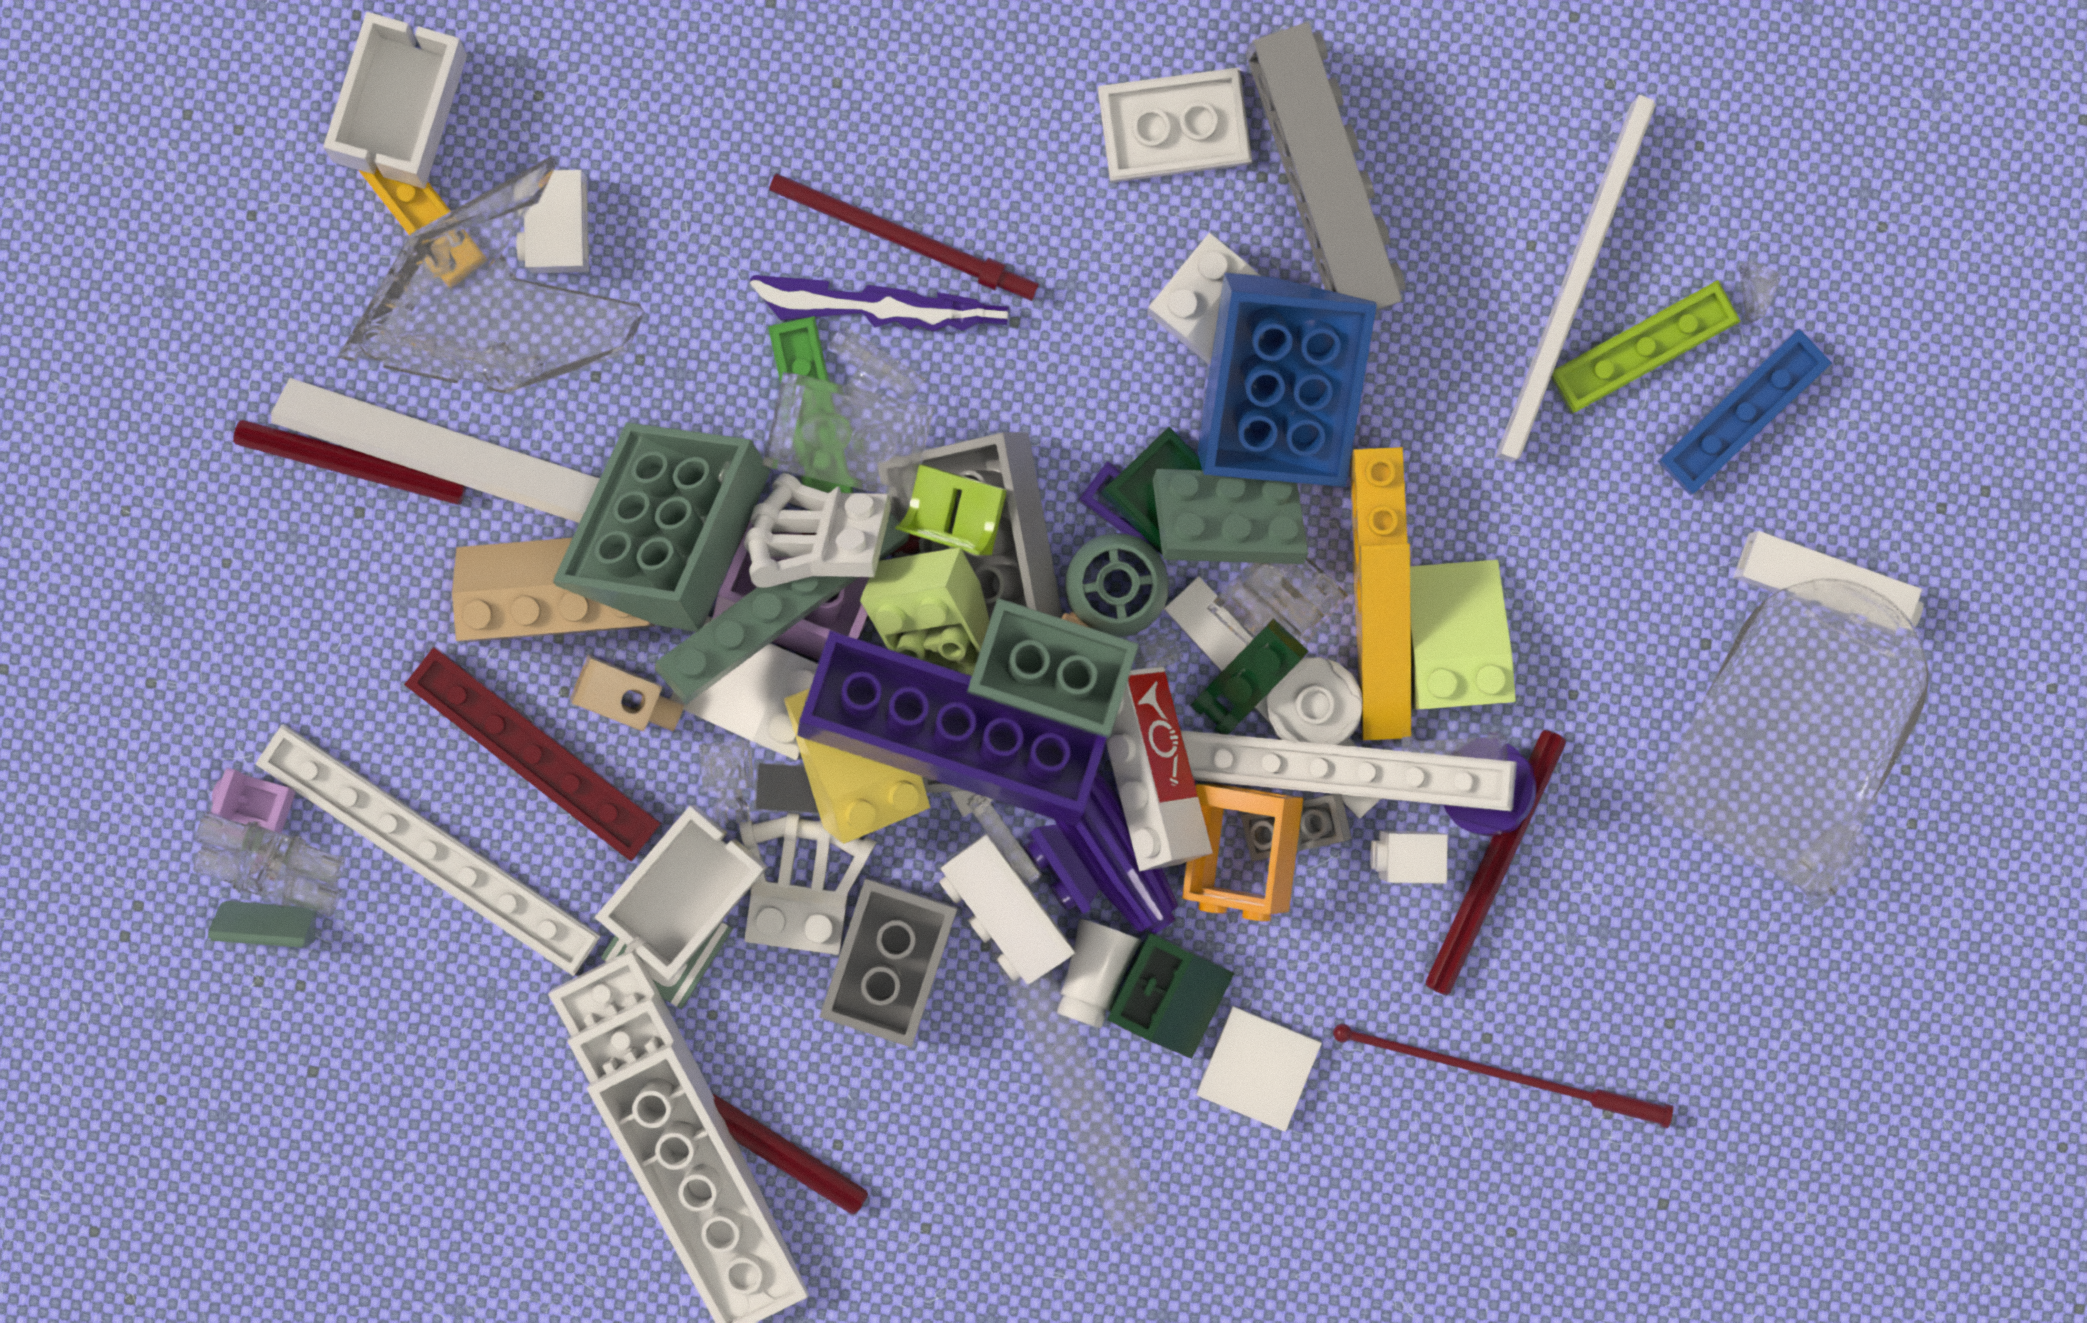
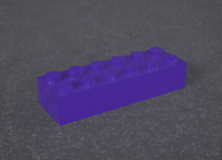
[797,631,1107,826]

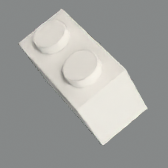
[515,170,589,273]
[1370,830,1448,884]

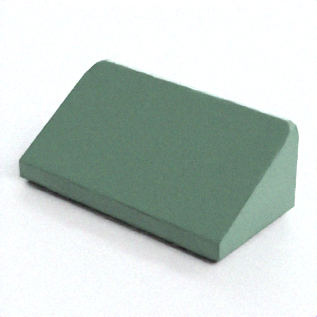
[208,901,317,948]

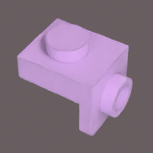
[211,768,296,837]

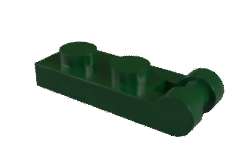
[1189,618,1309,735]

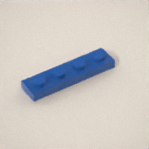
[1657,328,1832,495]

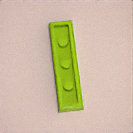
[1551,280,1741,415]

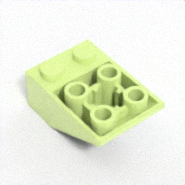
[860,547,990,676]

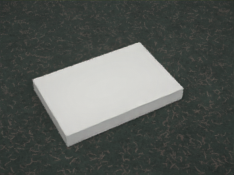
[1098,67,1252,183]

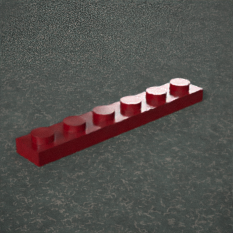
[404,647,662,862]

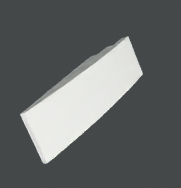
[548,948,809,1323]

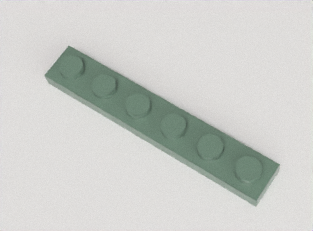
[655,512,910,705]

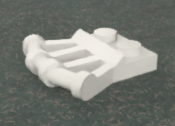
[744,473,891,588]
[739,812,877,955]

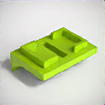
[895,464,1007,555]

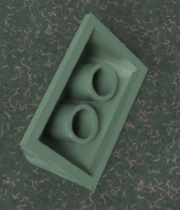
[967,598,1139,738]

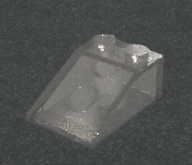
[762,372,934,501]

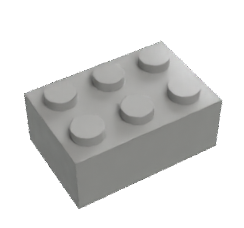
[819,876,959,1048]

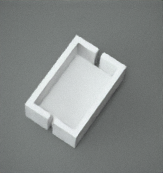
[323,12,467,189]
[594,805,768,981]

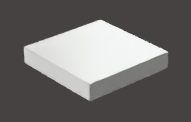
[1196,1005,1322,1132]

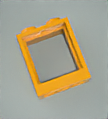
[1182,783,1303,922]

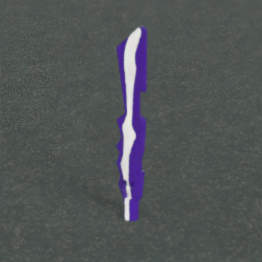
[750,275,1009,332]

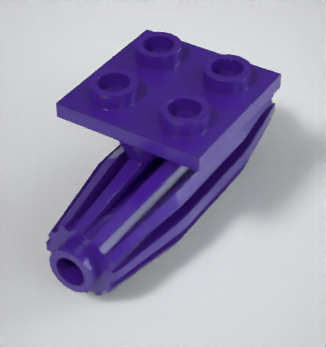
[1023,771,1179,934]

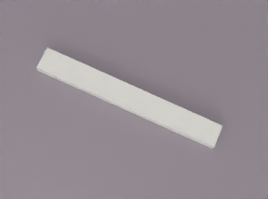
[1495,95,1656,463]
[271,378,600,523]
[255,724,602,976]
[1181,731,1517,811]

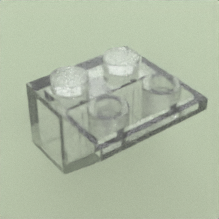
[1207,557,1348,646]

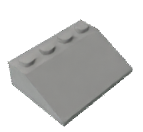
[877,432,1063,620]

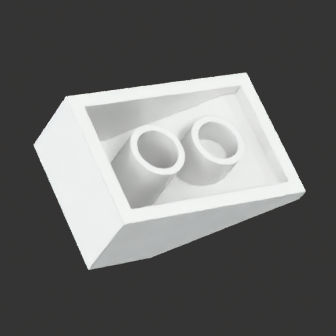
[1147,233,1260,365]
[670,616,818,760]

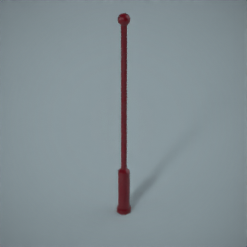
[1333,1024,1674,1129]

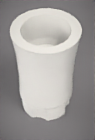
[1057,918,1142,1029]

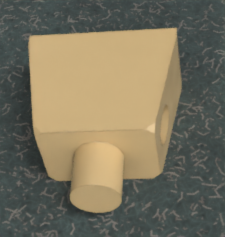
[570,654,684,732]

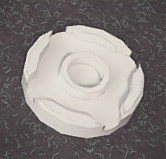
[1266,657,1362,745]

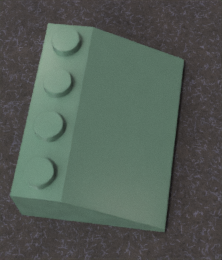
[553,422,770,632]

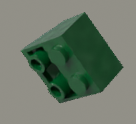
[1106,930,1235,1059]

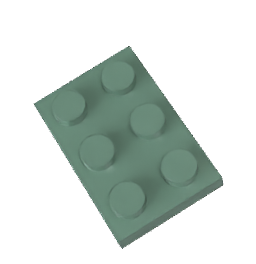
[1153,469,1308,564]

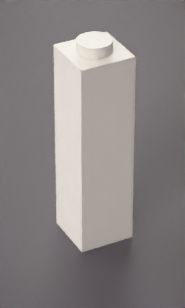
[1733,531,1924,636]

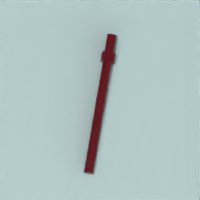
[769,173,1039,301]

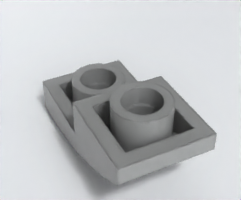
[1241,794,1352,862]

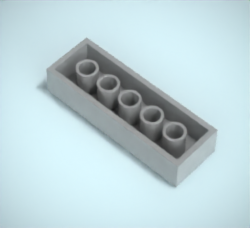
[1245,21,1406,311]

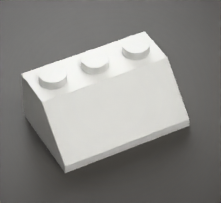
[939,833,1075,985]

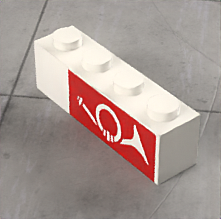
[1106,667,1213,872]

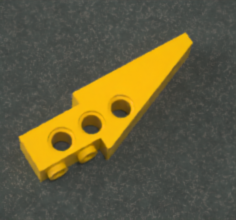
[1350,447,1411,741]

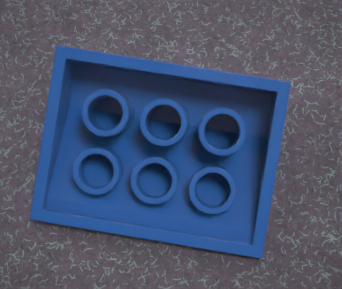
[1197,272,1377,487]

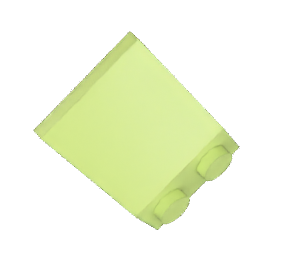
[1410,560,1516,710]

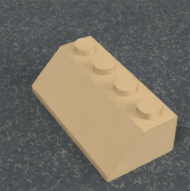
[452,538,655,642]

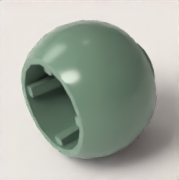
[1064,533,1169,637]

